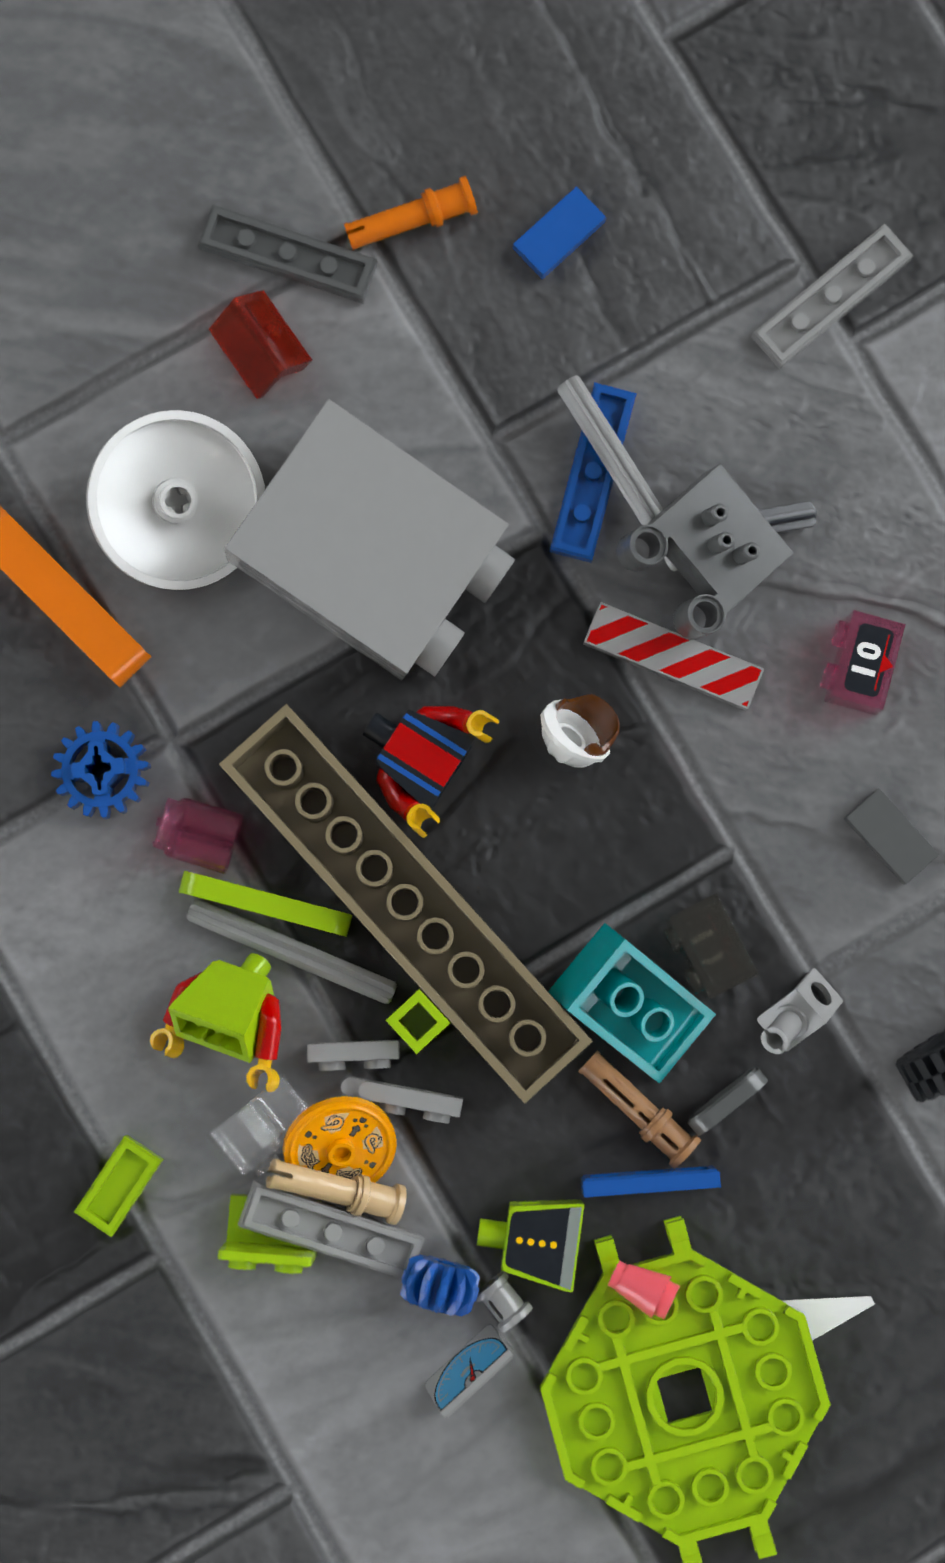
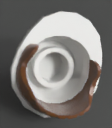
[540,694,620,768]

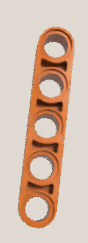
[0,506,151,688]

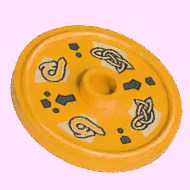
[283,1096,397,1183]

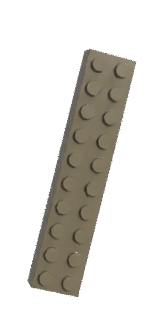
[219,704,593,1103]

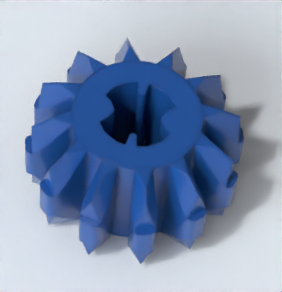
[400,1254,480,1317]

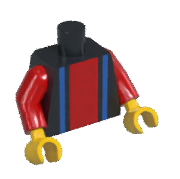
[363,706,499,838]

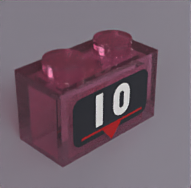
[821,610,906,715]

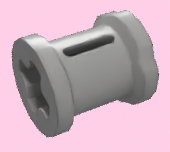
[476,1271,533,1333]

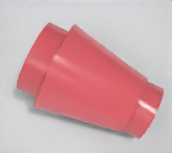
[608,1261,680,1319]

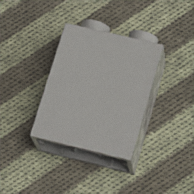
[225,399,515,681]

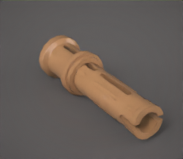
[578,1050,701,1169]

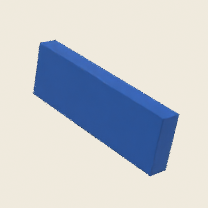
[580,1166,721,1197]

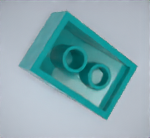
[548,923,716,1084]

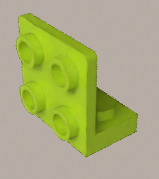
[218,1193,322,1274]

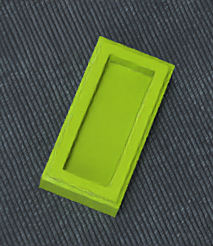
[74,1135,164,1237]

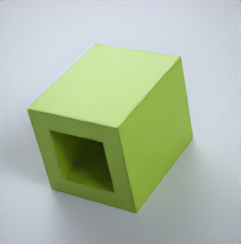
[386,989,451,1054]

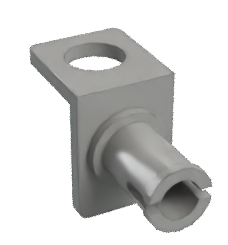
[757,968,843,1054]

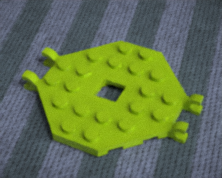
[540,1216,831,1563]

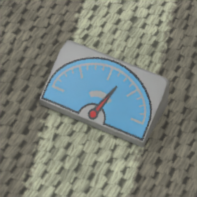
[425,1324,513,1418]

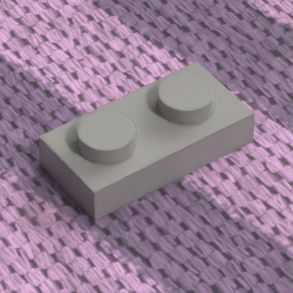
[307,1039,400,1071]

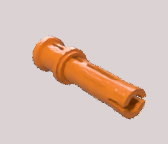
[344,175,478,251]

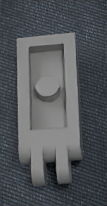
[341,1077,463,1124]

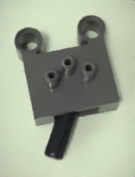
[616,464,817,639]

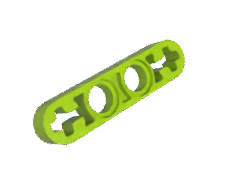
[178,871,353,937]

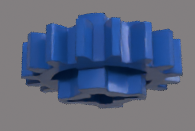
[51,721,151,819]

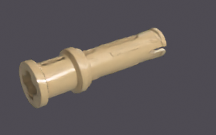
[266,1158,407,1225]

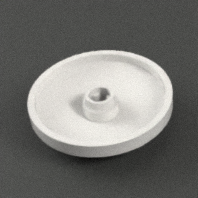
[86,410,265,590]

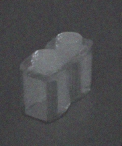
[211,1075,310,1177]

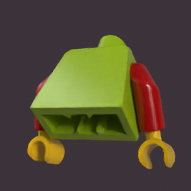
[150,953,281,1093]

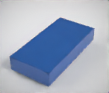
[513,186,606,280]

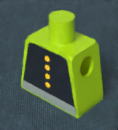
[476,1199,584,1293]

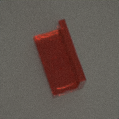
[208,290,312,399]

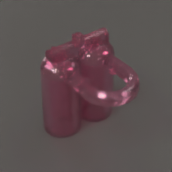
[152,798,243,874]

